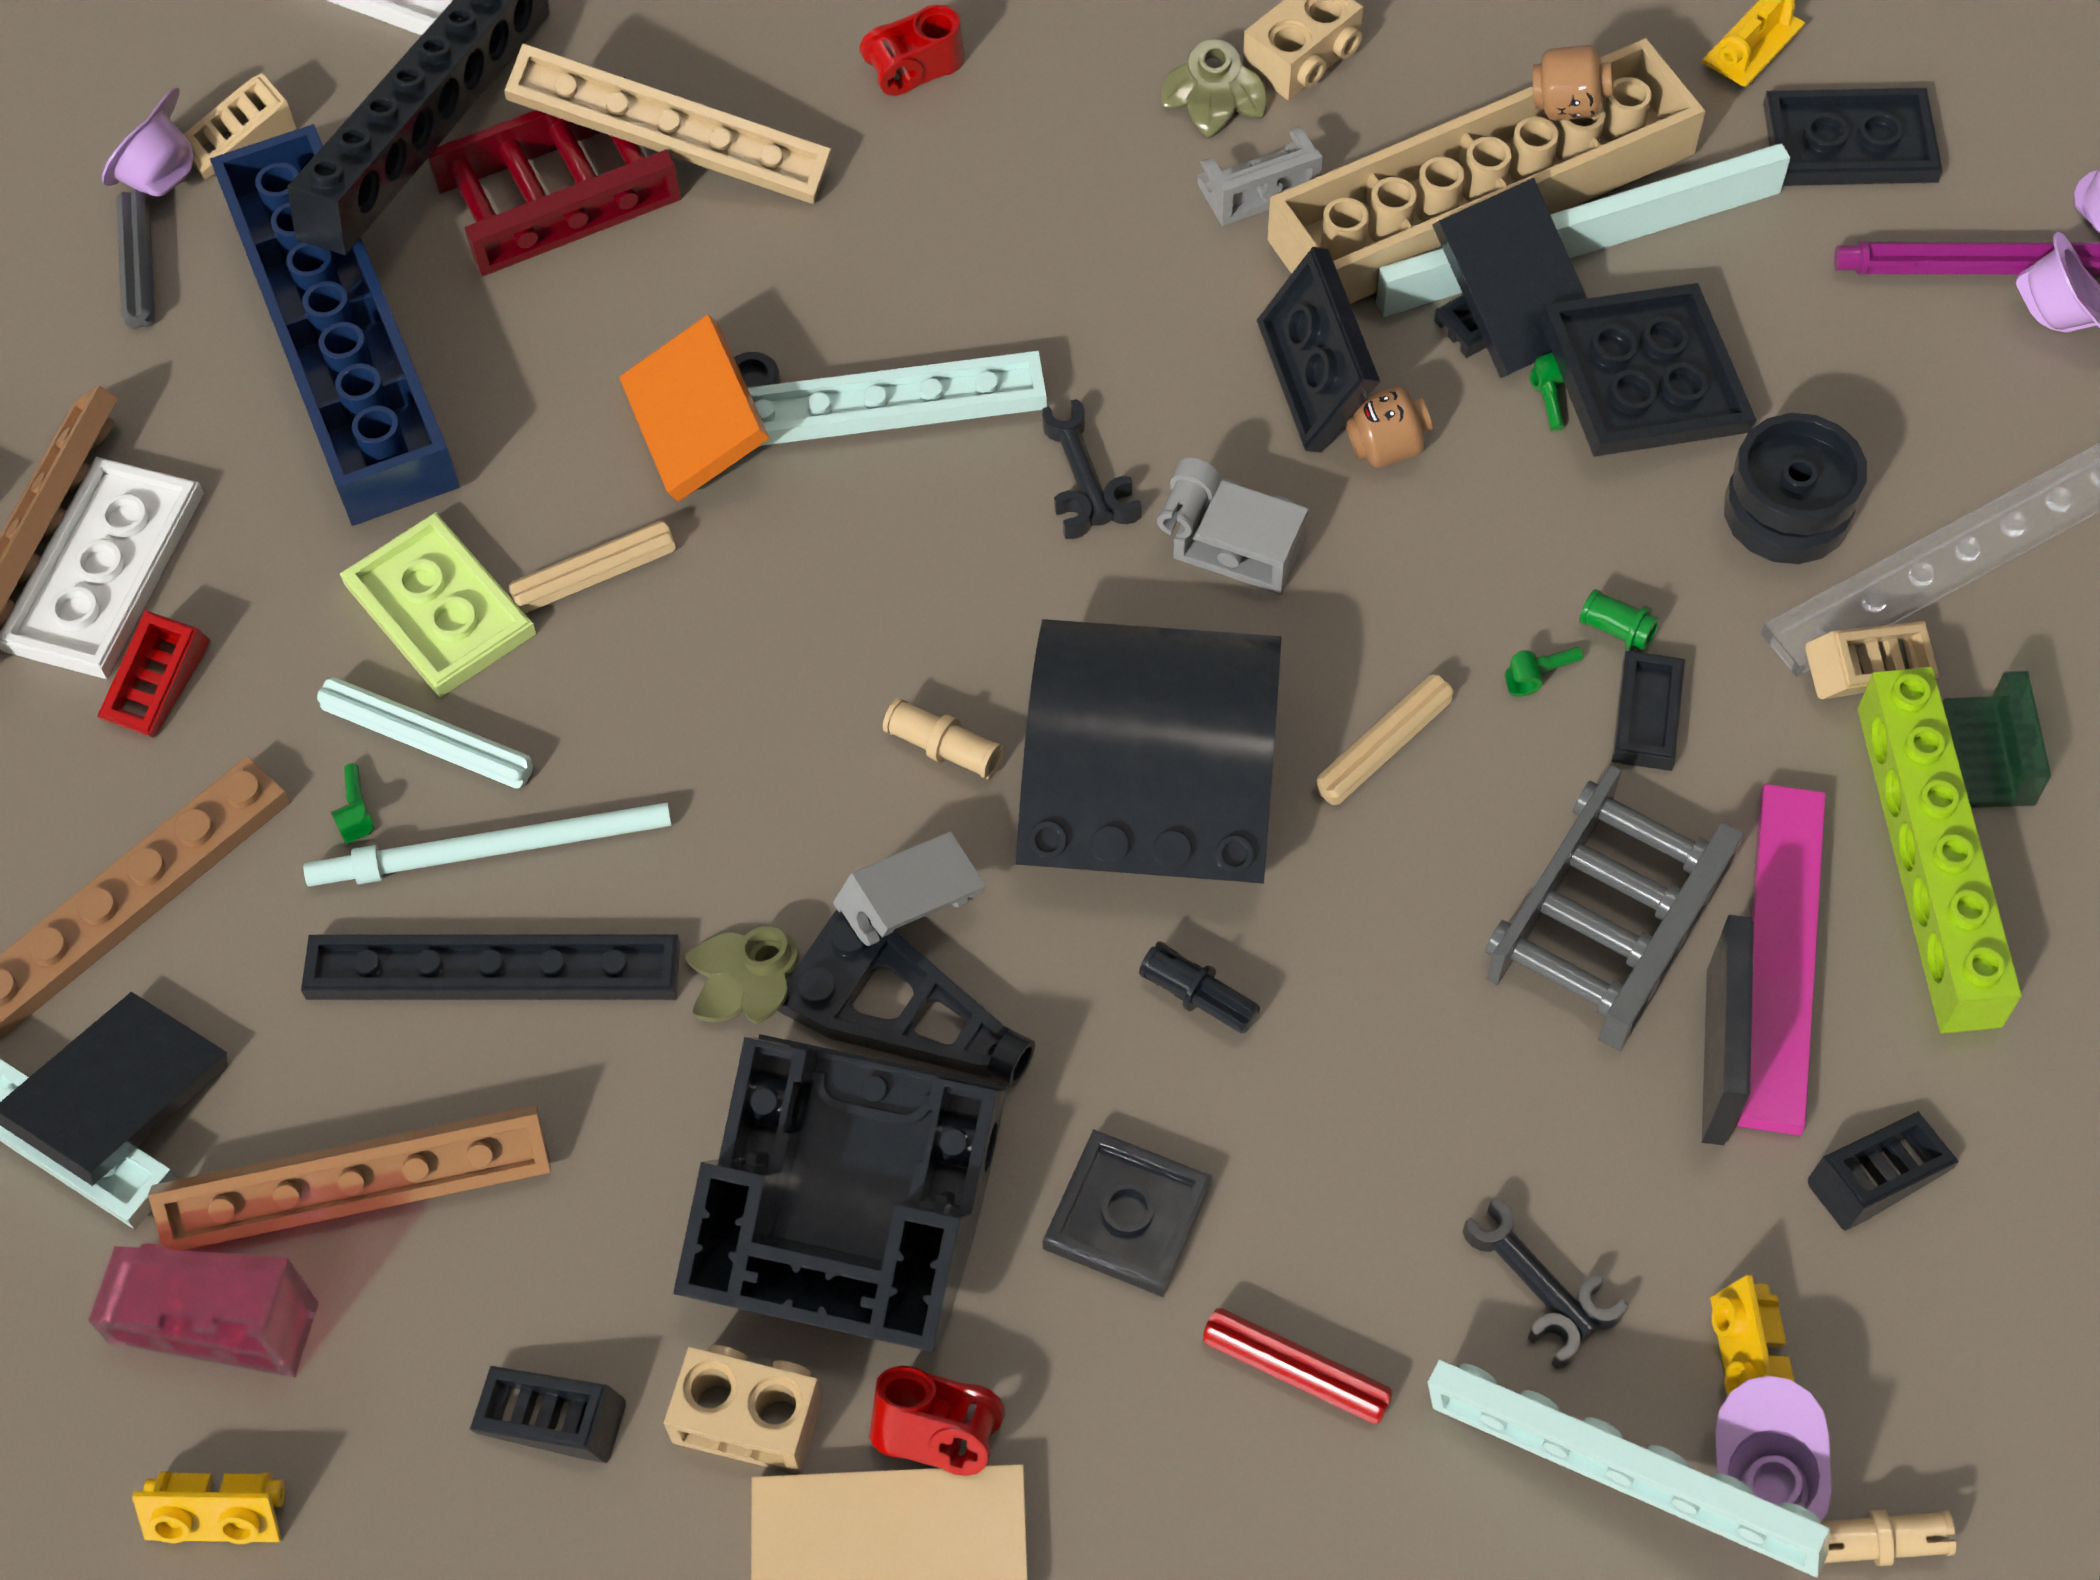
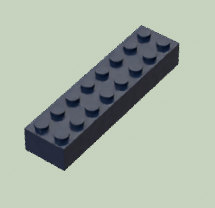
[209,124,460,526]

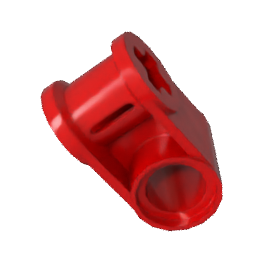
[859,5,965,96]
[869,1366,1005,1476]

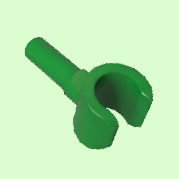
[1529,352,1564,431]
[1504,647,1583,697]
[331,763,374,844]

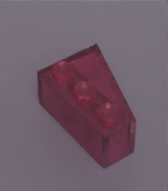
[88,1243,319,1377]

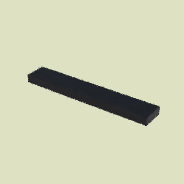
[301,934,681,1000]

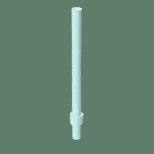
[303,802,672,887]

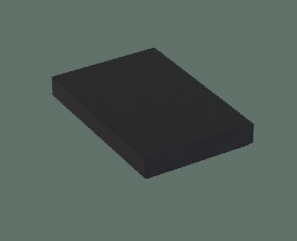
[1763,88,1942,186]
[1432,178,1587,378]
[1257,247,1380,453]
[1702,915,1754,1145]
[0,992,228,1186]

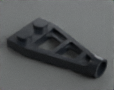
[778,909,1035,1087]

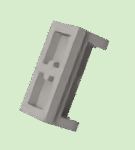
[1198,127,1323,226]
[833,831,986,946]

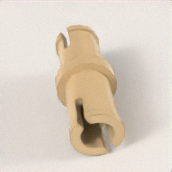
[883,698,1005,780]
[1821,1509,1956,1566]

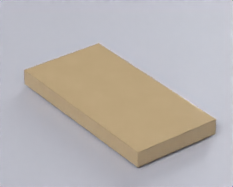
[751,1465,1028,1580]

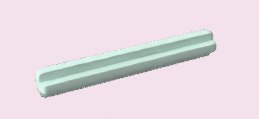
[317,677,534,788]

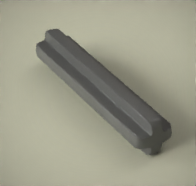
[116,190,155,329]

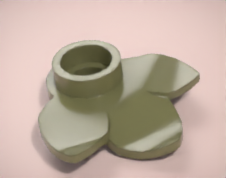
[1161,39,1266,139]
[685,926,799,1024]

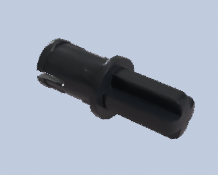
[1139,941,1260,1033]

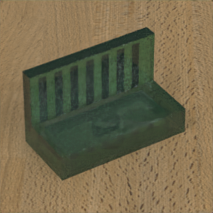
[1942,671,2051,808]

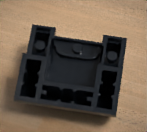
[1016,619,1282,884]
[673,1034,1008,1352]

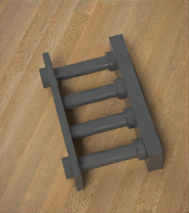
[1485,765,1744,1052]

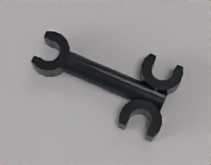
[1042,399,1142,539]
[1463,1198,1628,1369]

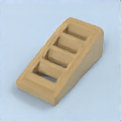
[183,73,297,179]
[1806,621,1940,699]

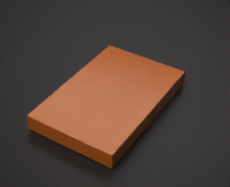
[619,314,770,502]

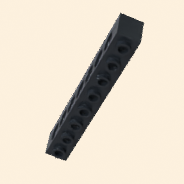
[287,0,549,255]

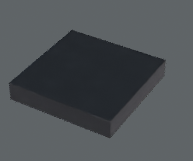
[1042,1129,1212,1297]

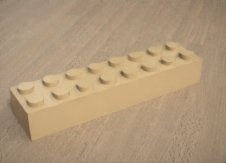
[1267,38,1705,304]

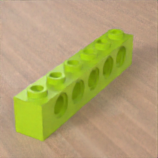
[1857,667,2022,1034]

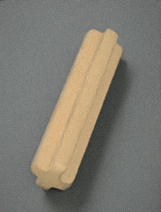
[509,521,675,613]
[1315,674,1454,805]

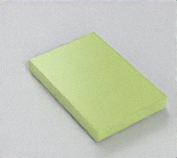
[340,512,536,698]

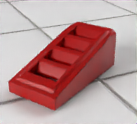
[97,610,210,738]

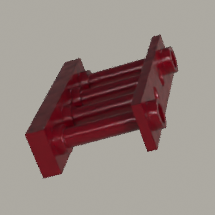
[428,76,681,277]

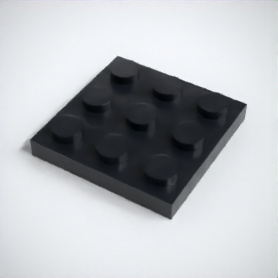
[1538,283,1757,457]

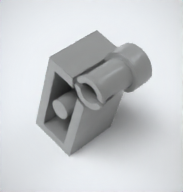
[1156,457,1308,595]

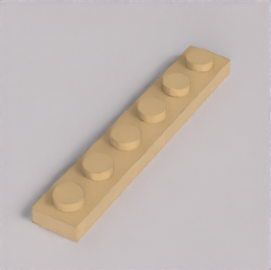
[505,43,831,204]

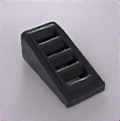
[1808,1111,1959,1230]
[470,1366,626,1463]

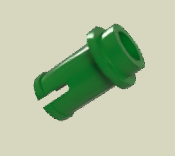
[1579,589,1660,651]

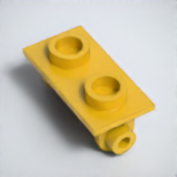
[1702,0,1805,88]
[1710,1275,1795,1396]
[132,1471,285,1544]

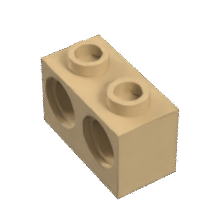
[1243,0,1363,101]
[664,1345,823,1475]

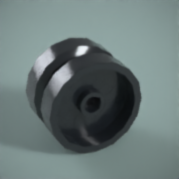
[1724,413,1867,564]

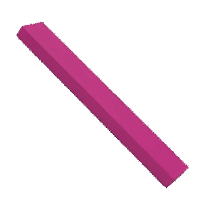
[1736,784,1825,1136]

